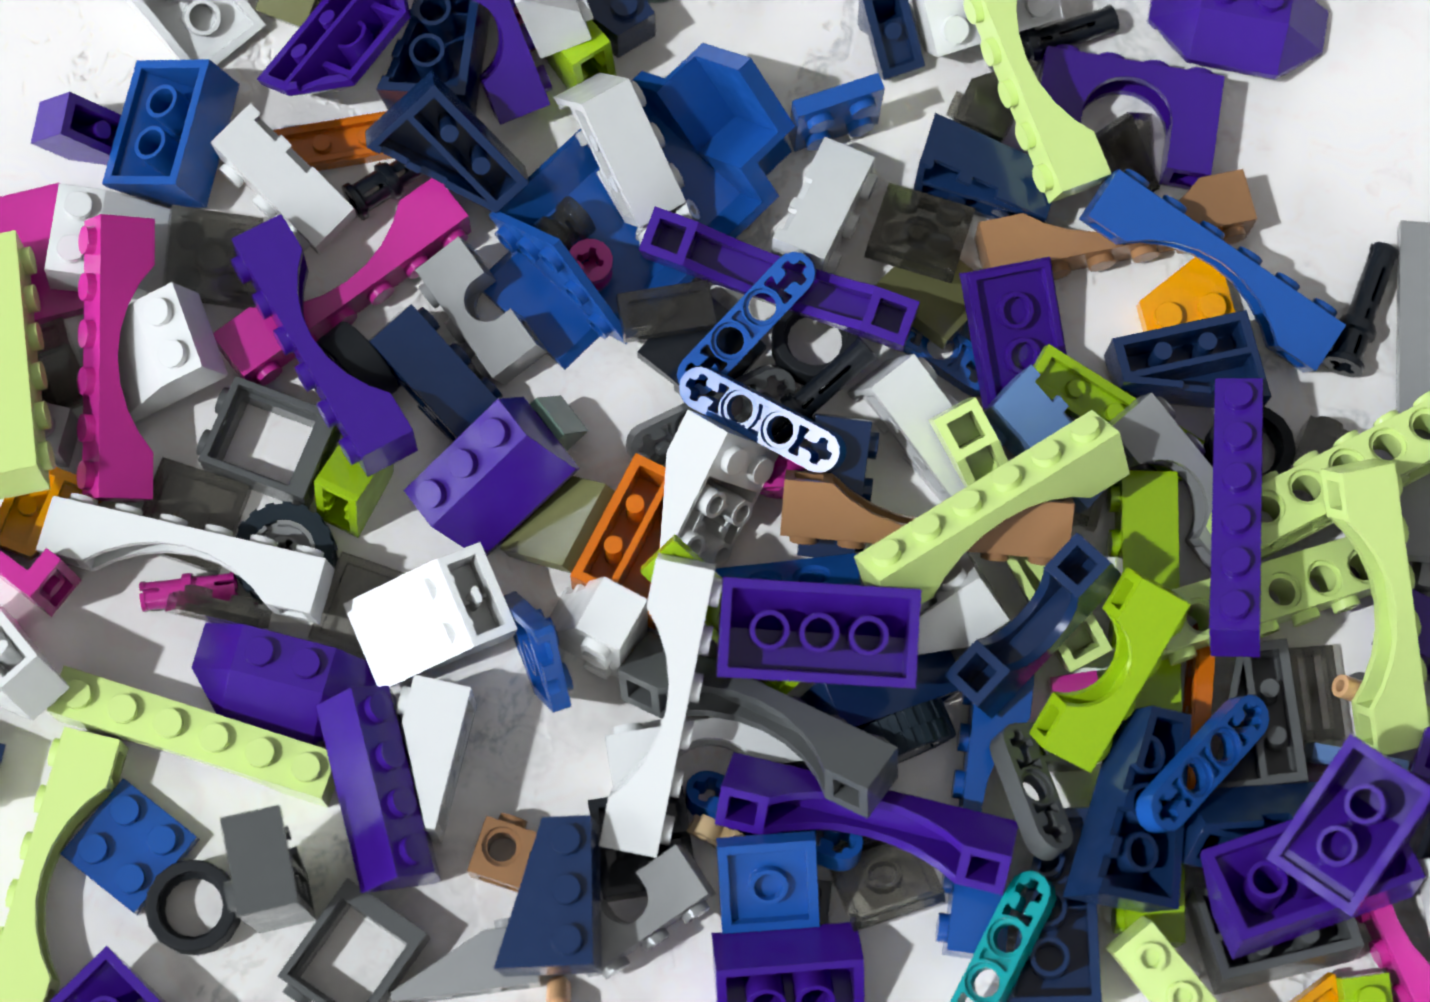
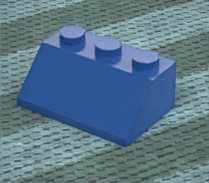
[102,59,240,208]

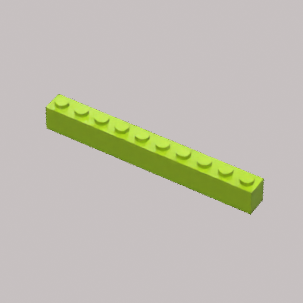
[1107,470,1186,948]

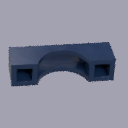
[944,532,1121,719]

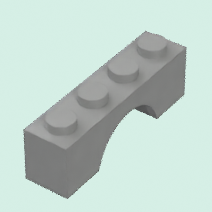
[1108,392,1263,573]

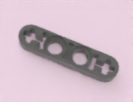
[626,364,796,465]

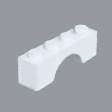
[605,716,804,787]

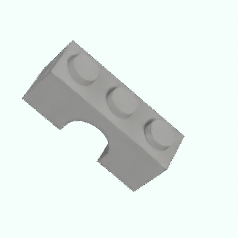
[415,236,548,385]
[585,844,716,979]

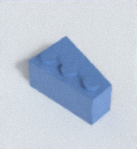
[983,365,1106,514]

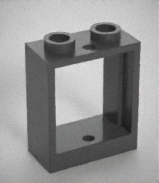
[196,376,341,508]
[278,878,431,1002]

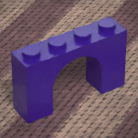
[1027,45,1225,190]

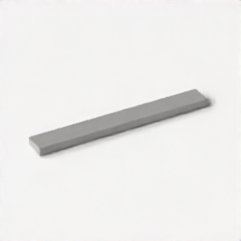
[1396,220,1430,563]

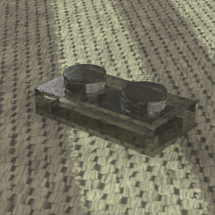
[616,279,717,343]
[165,585,272,630]

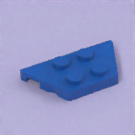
[503,591,574,713]

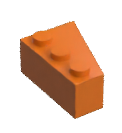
[570,453,666,630]

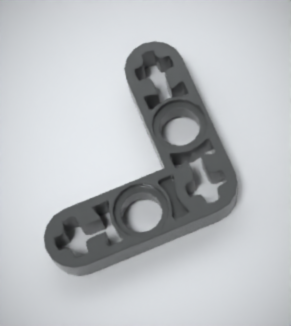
[990,722,1103,861]

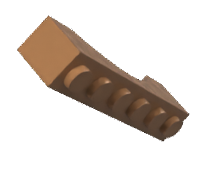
[974,169,1257,280]
[780,469,1075,566]

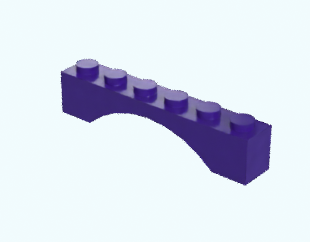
[639,206,920,352]
[230,214,418,477]
[1209,378,1263,657]
[715,752,1018,895]

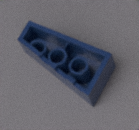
[376,0,491,115]
[1063,705,1192,913]
[1006,807,1102,1002]

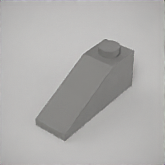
[391,918,541,1002]

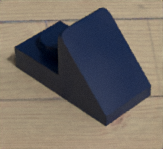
[858,0,925,80]

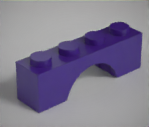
[473,0,553,125]

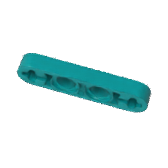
[950,871,1056,1002]

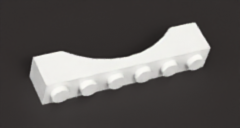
[36,493,335,624]
[599,553,723,858]

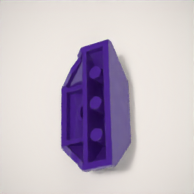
[257,0,411,96]
[1147,0,1329,80]
[191,623,377,746]

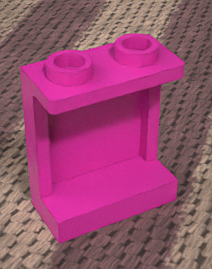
[0,548,81,617]

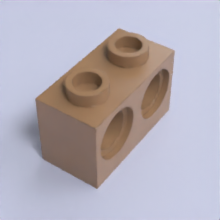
[467,813,537,893]

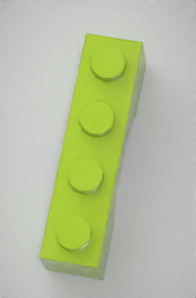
[1029,566,1191,773]

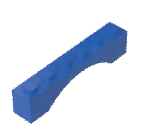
[1079,169,1346,372]
[935,673,1035,959]

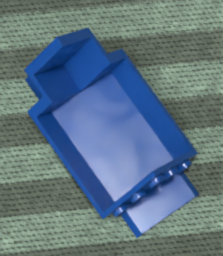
[482,43,796,370]

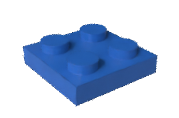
[788,73,885,152]
[60,778,200,915]
[716,831,820,934]

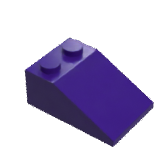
[1266,734,1430,917]

